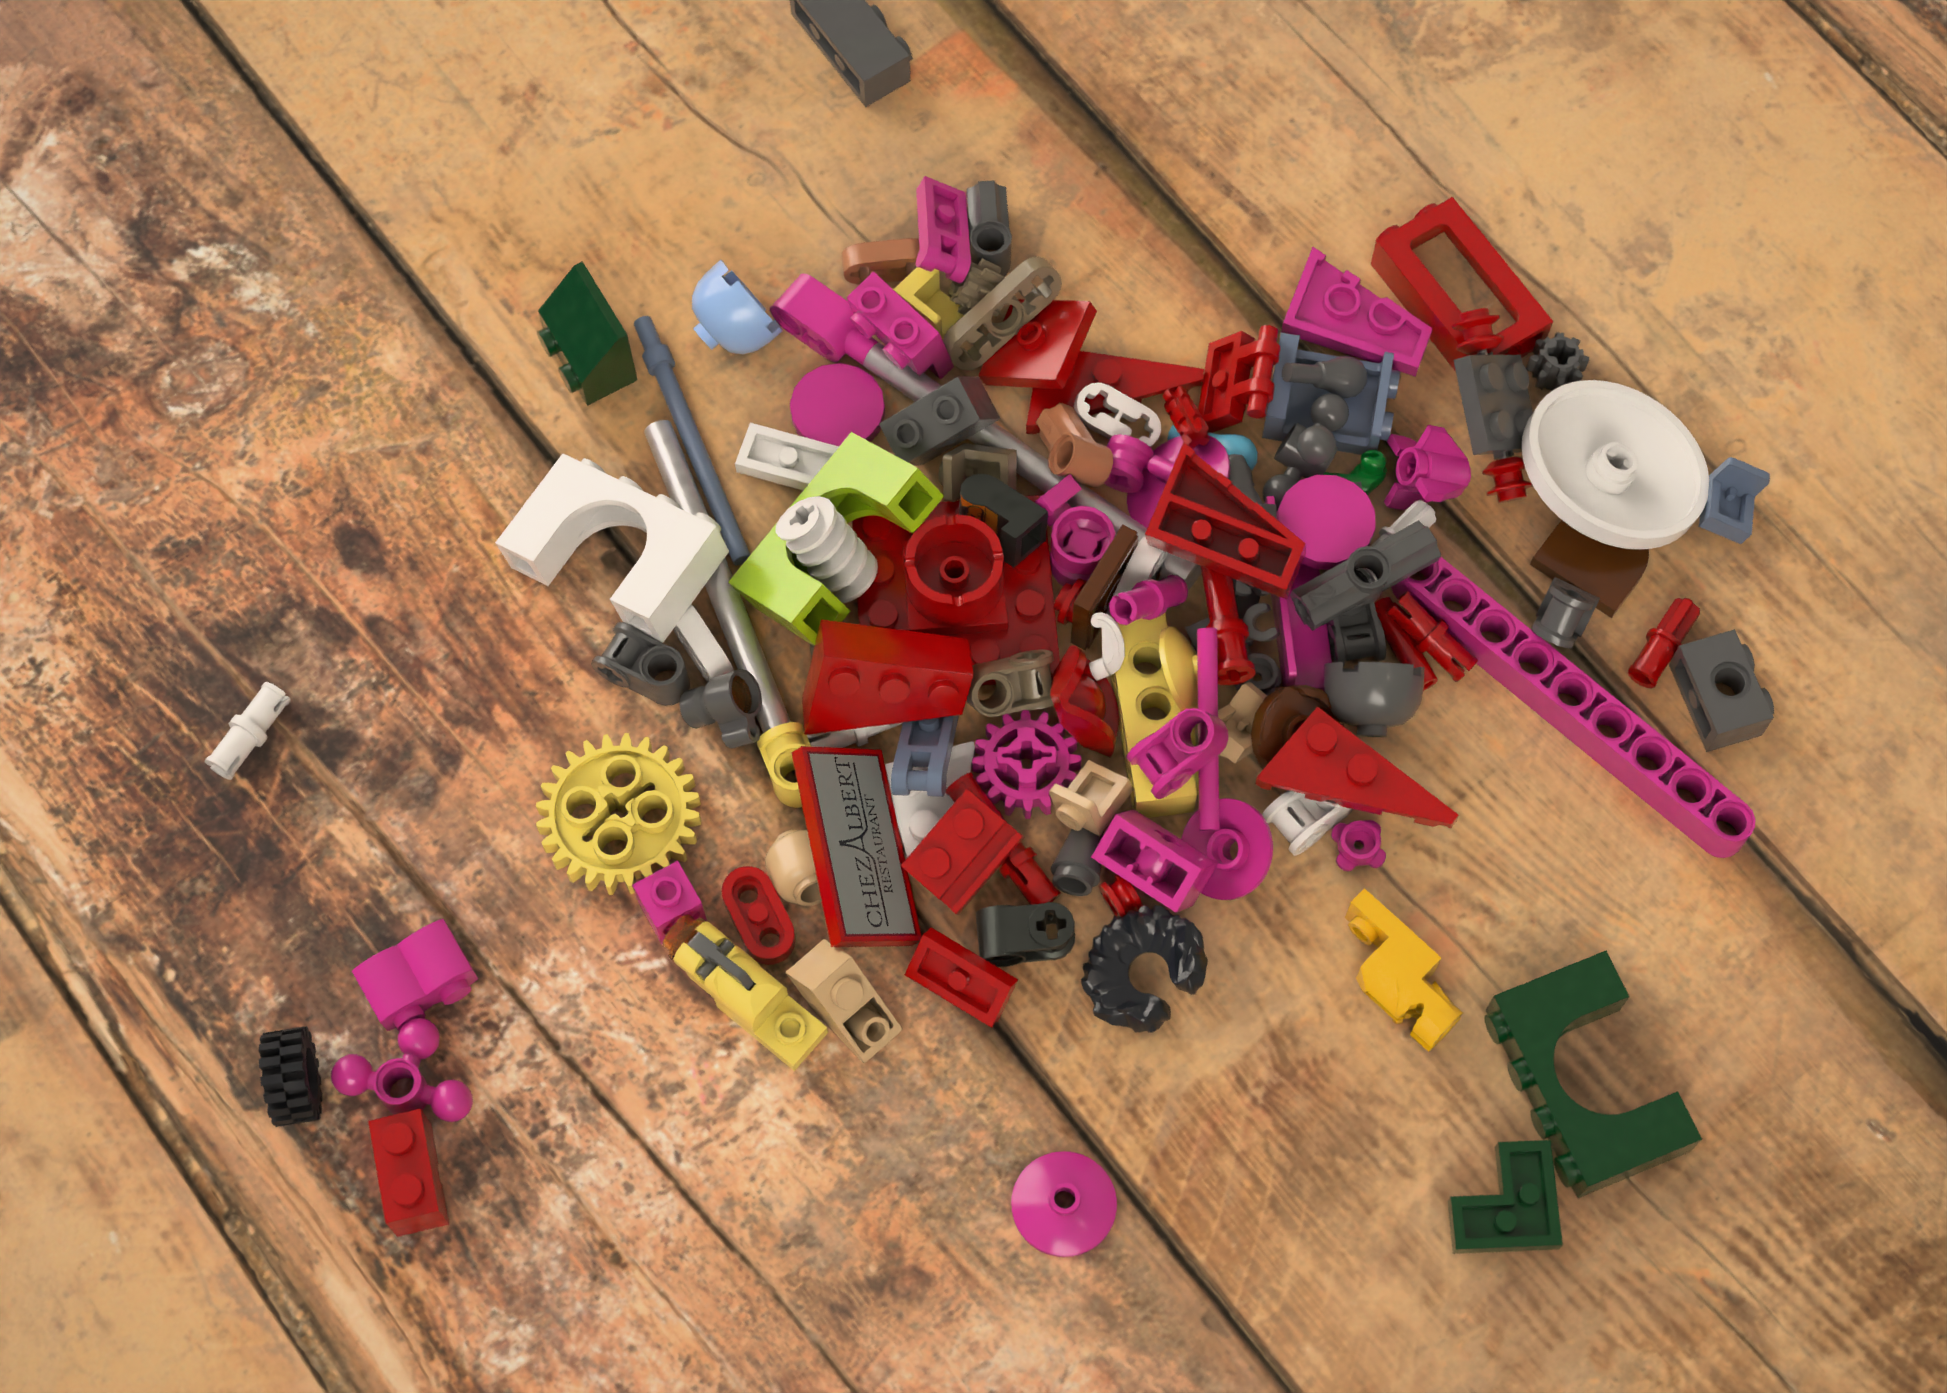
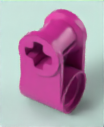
[1127,708,1228,799]

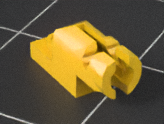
[1345,888,1464,1052]

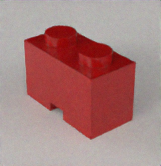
[368,1108,449,1237]

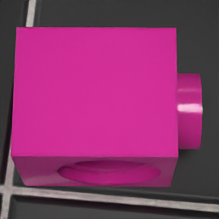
[632,861,707,946]

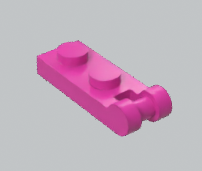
[916,176,971,284]

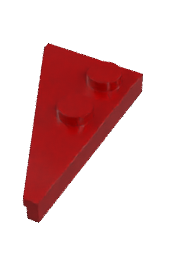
[1026,351,1204,435]
[1255,706,1459,829]

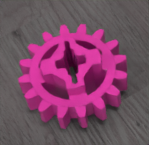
[972,710,1081,819]

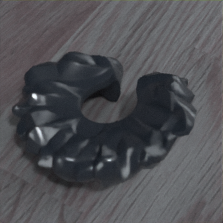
[1081,905,1208,1033]

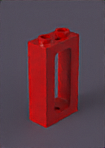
[1371,197,1553,372]

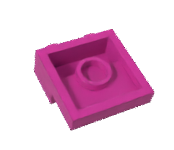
[846,271,954,380]

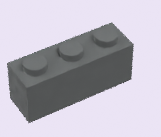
[790,0,913,107]

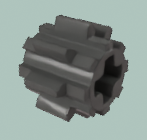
[1526,332,1589,391]

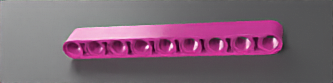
[1391,557,1756,858]

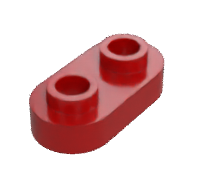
[722,866,796,965]

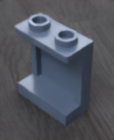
[1262,332,1400,455]

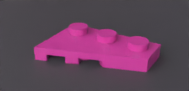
[1281,247,1432,377]

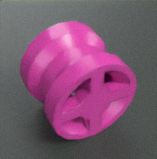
[1104,435,1154,493]

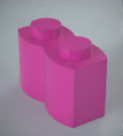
[352,919,478,1031]

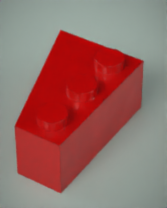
[1145,442,1306,600]
[802,619,973,735]

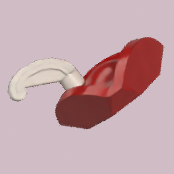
[1050,612,1125,758]

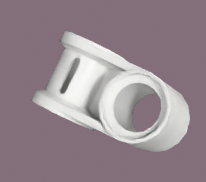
[1262,790,1353,856]

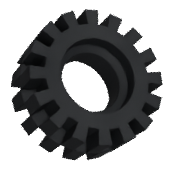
[259,1026,323,1127]

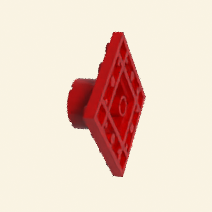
[852,495,1060,686]

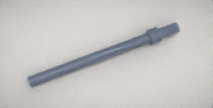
[634,316,751,566]

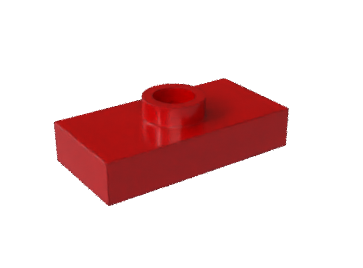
[904,927,1018,1028]

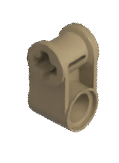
[966,650,1054,717]

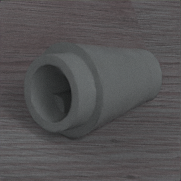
[1051,828,1104,896]

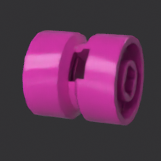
[1050,506,1115,586]

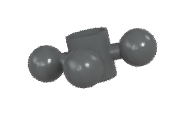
[1262,393,1349,511]

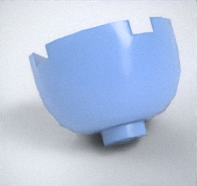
[692,260,783,355]

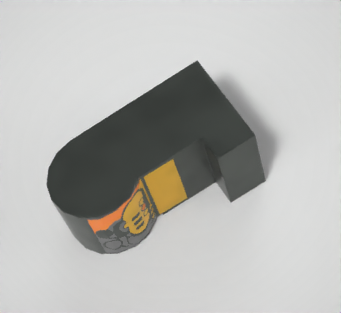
[959,474,1048,568]

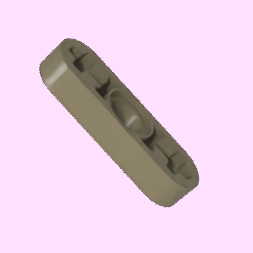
[943,257,1062,370]

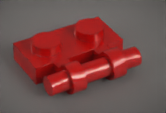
[1198,325,1281,433]

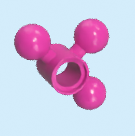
[331,1018,473,1122]

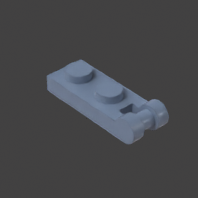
[891,715,959,797]

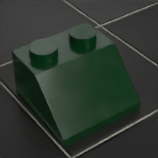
[537,261,638,406]

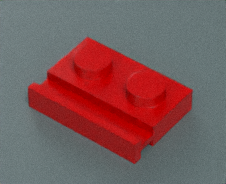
[901,788,1025,915]

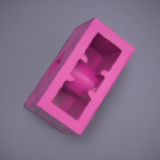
[1091,809,1218,913]

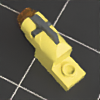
[662,914,828,1071]

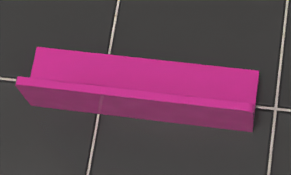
[1265,496,1332,691]

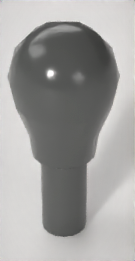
[1282,356,1367,398]

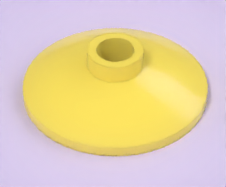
[1159,626,1198,711]

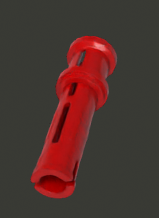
[1200,566,1256,685]

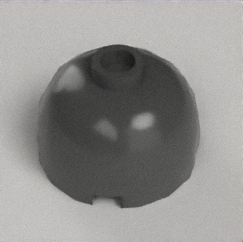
[1324,662,1424,737]

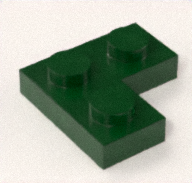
[1448,1140,1563,1254]

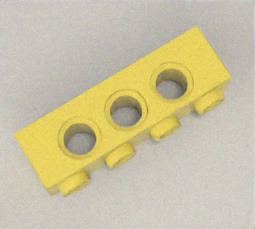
[1110,613,1199,818]

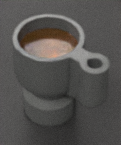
[679,669,762,749]

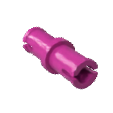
[1109,575,1188,625]

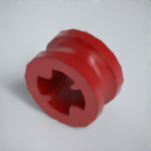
[1099,874,1143,917]

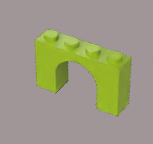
[728,432,944,647]

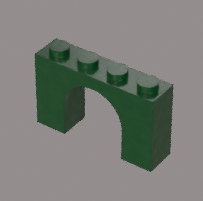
[1484,950,1702,1198]

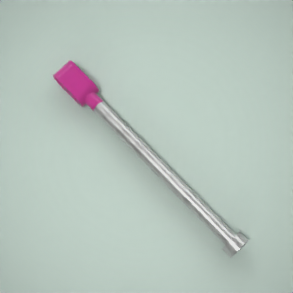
[770,273,1201,590]

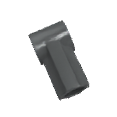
[966,181,1012,276]

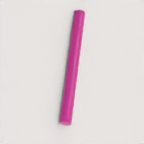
[1197,628,1220,831]

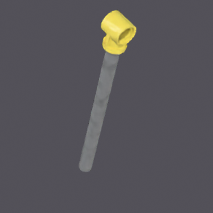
[644,420,811,808]

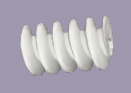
[776,496,878,603]

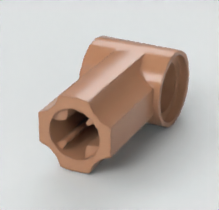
[1036,403,1113,488]

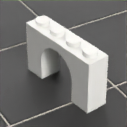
[495,454,729,643]

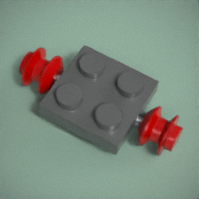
[1452,308,1533,503]

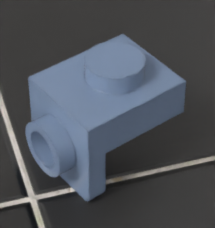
[1699,457,1770,544]

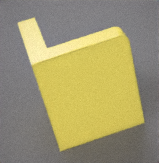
[893,267,964,340]

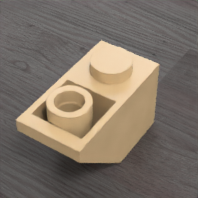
[785,939,903,1064]

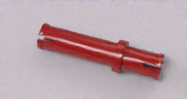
[946,772,1061,905]

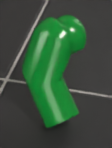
[1323,450,1388,495]

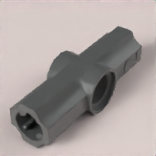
[1290,520,1441,631]

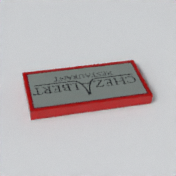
[792,746,922,947]

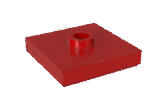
[978,299,1097,389]

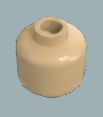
[765,830,822,906]

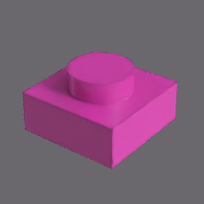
[1035,474,1082,527]

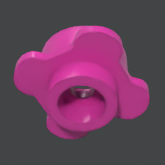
[1331,820,1386,872]

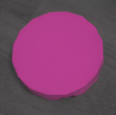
[790,363,885,446]
[1277,475,1376,570]

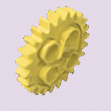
[536,733,702,895]

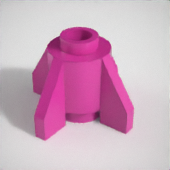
[1384,425,1471,510]

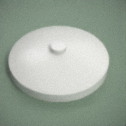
[1522,380,1709,550]

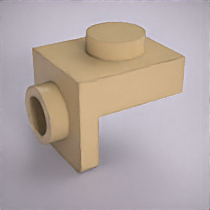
[1197,682,1267,764]
[1049,760,1133,836]

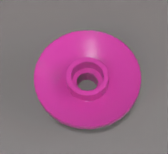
[1181,798,1273,900]
[1011,1151,1117,1257]

